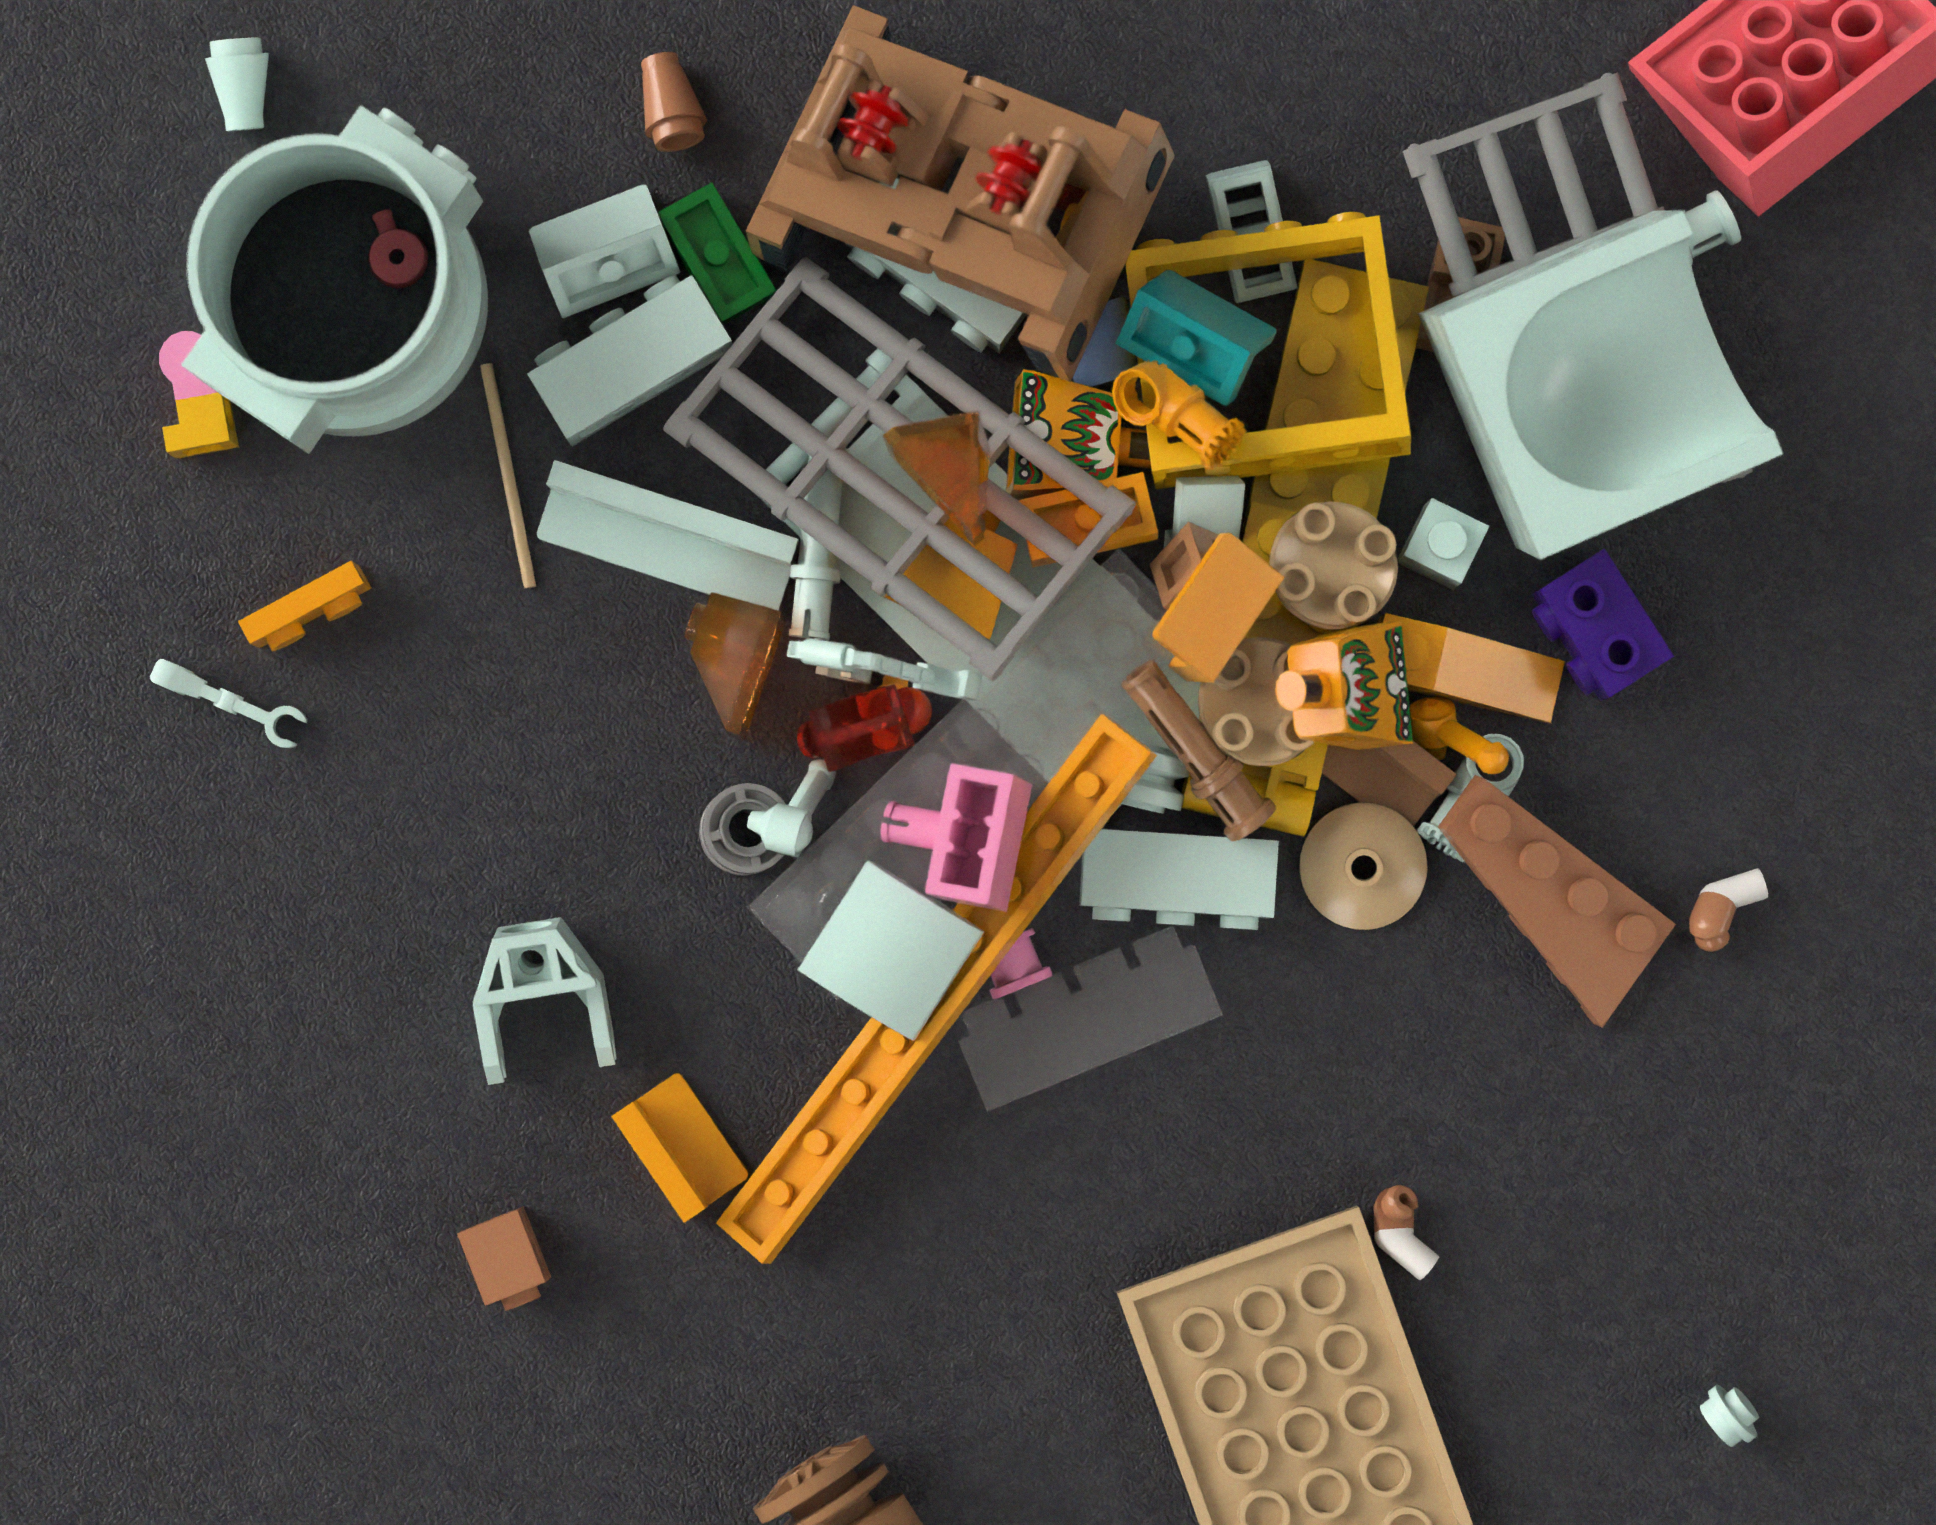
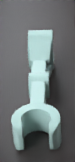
[150,659,308,748]

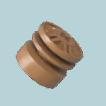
[753,1435,923,1525]

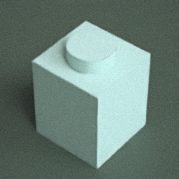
[1397,498,1489,590]

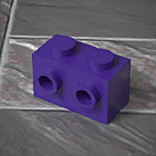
[1532,548,1674,701]

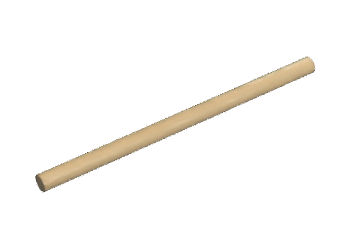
[480,363,536,589]

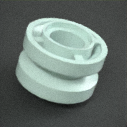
[1121,743,1189,814]

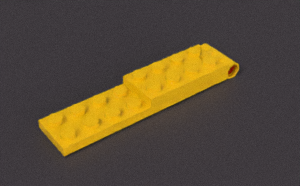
[1181,259,1429,837]

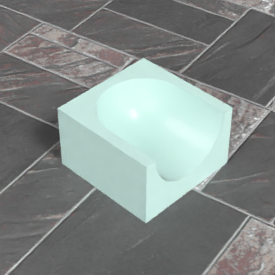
[1418,210,1783,559]

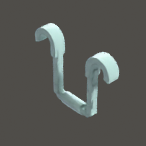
[787,639,982,701]

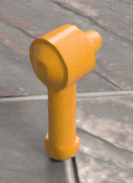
[1409,697,1509,774]

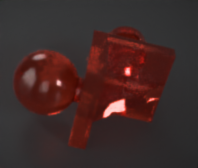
[797,684,932,772]

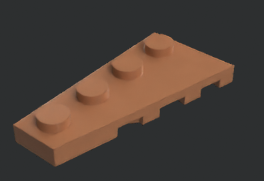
[1438,775,1676,1028]

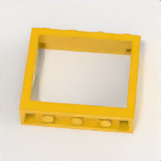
[1125,212,1411,489]

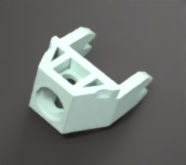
[473,917,617,1085]

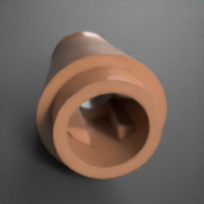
[641,52,707,152]

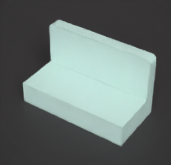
[529,185,681,319]

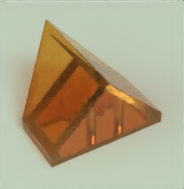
[883,411,990,546]

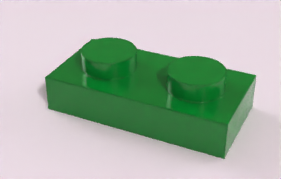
[657,182,776,325]

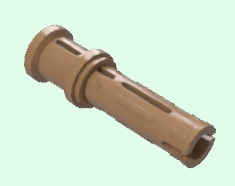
[1121,660,1276,842]

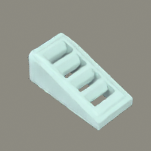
[1206,160,1298,303]

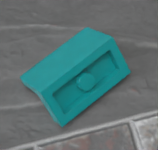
[1115,270,1277,406]

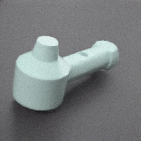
[747,759,836,858]

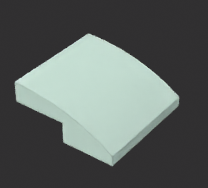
[798,860,985,1040]

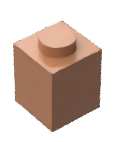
[457,1206,551,1311]

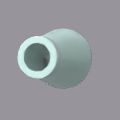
[205,37,269,131]

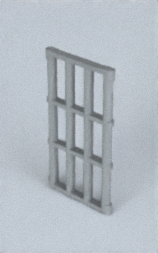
[1402,72,1753,486]
[663,257,1136,681]

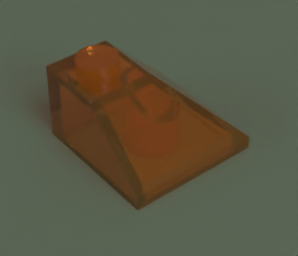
[684,592,787,741]

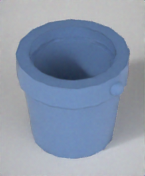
[1073,296,1137,387]

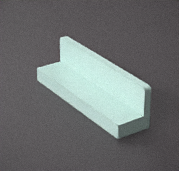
[537,460,800,615]

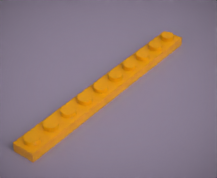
[716,713,1157,1264]

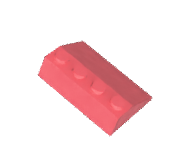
[1628,0,1936,217]

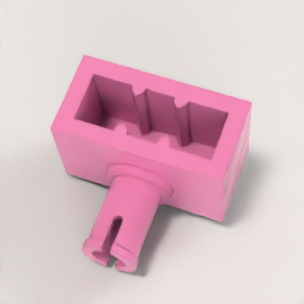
[881,764,1032,912]

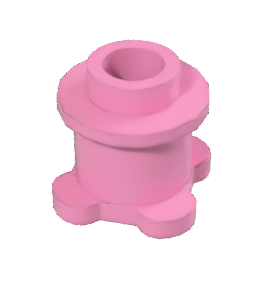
[989,928,1053,999]

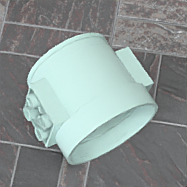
[181,105,488,454]

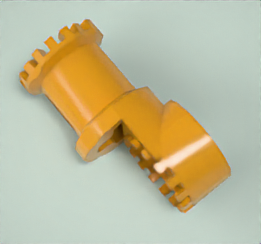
[1112,360,1246,471]

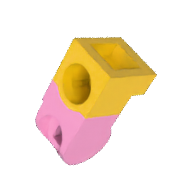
[159,331,239,459]

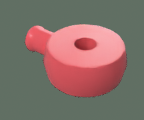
[368,209,428,288]

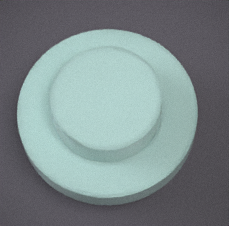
[1700,1385,1759,1447]

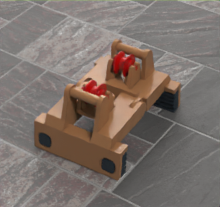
[746,5,1175,382]

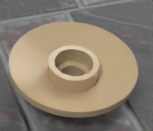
[1300,802,1427,930]

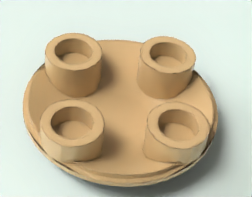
[1269,502,1398,630]
[1198,637,1314,766]

